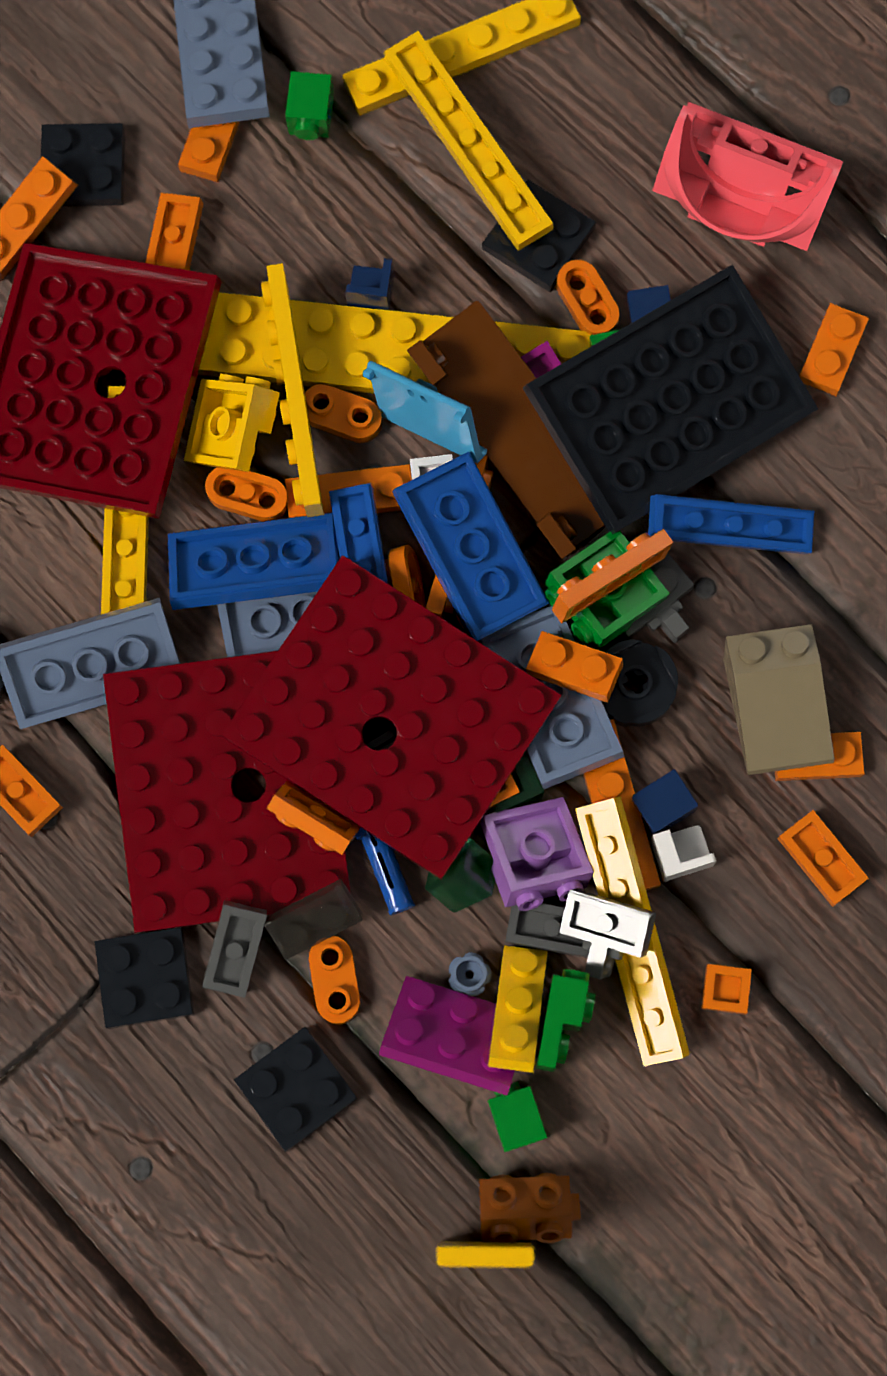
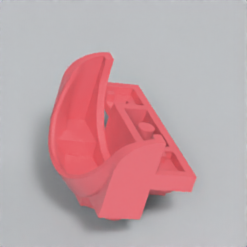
[652,102,844,251]

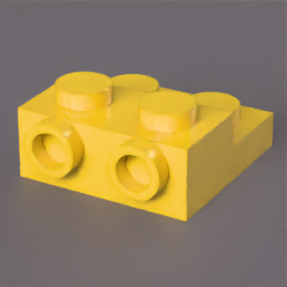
[184,374,280,472]

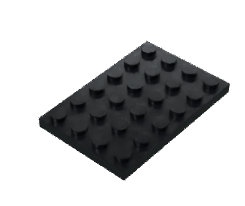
[523,264,818,534]

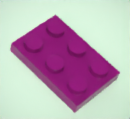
[379,976,515,1096]

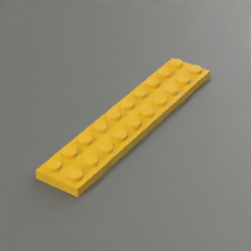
[197,292,590,394]

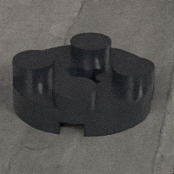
[601,639,678,727]

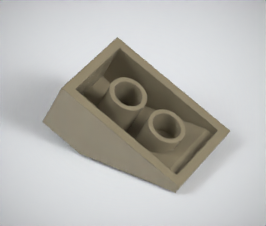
[723,624,834,775]

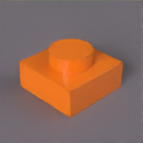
[701,964,752,1015]

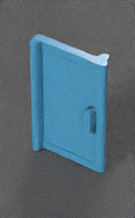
[362,361,487,463]

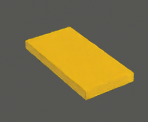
[437,1241,533,1267]

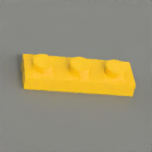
[488,945,548,1073]

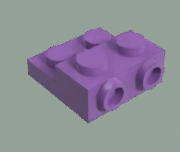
[480,797,593,911]

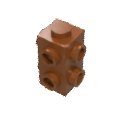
[479,1173,581,1243]

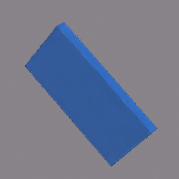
[392,452,549,641]
[168,513,340,610]

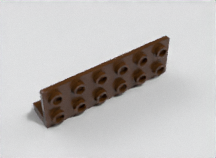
[407,301,604,559]

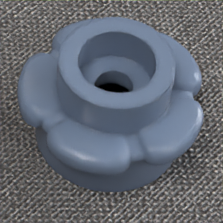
[448,953,491,996]

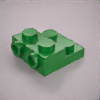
[545,530,670,650]
[536,969,596,1072]

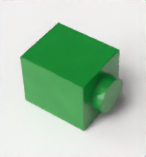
[285,71,334,140]
[487,1081,547,1153]

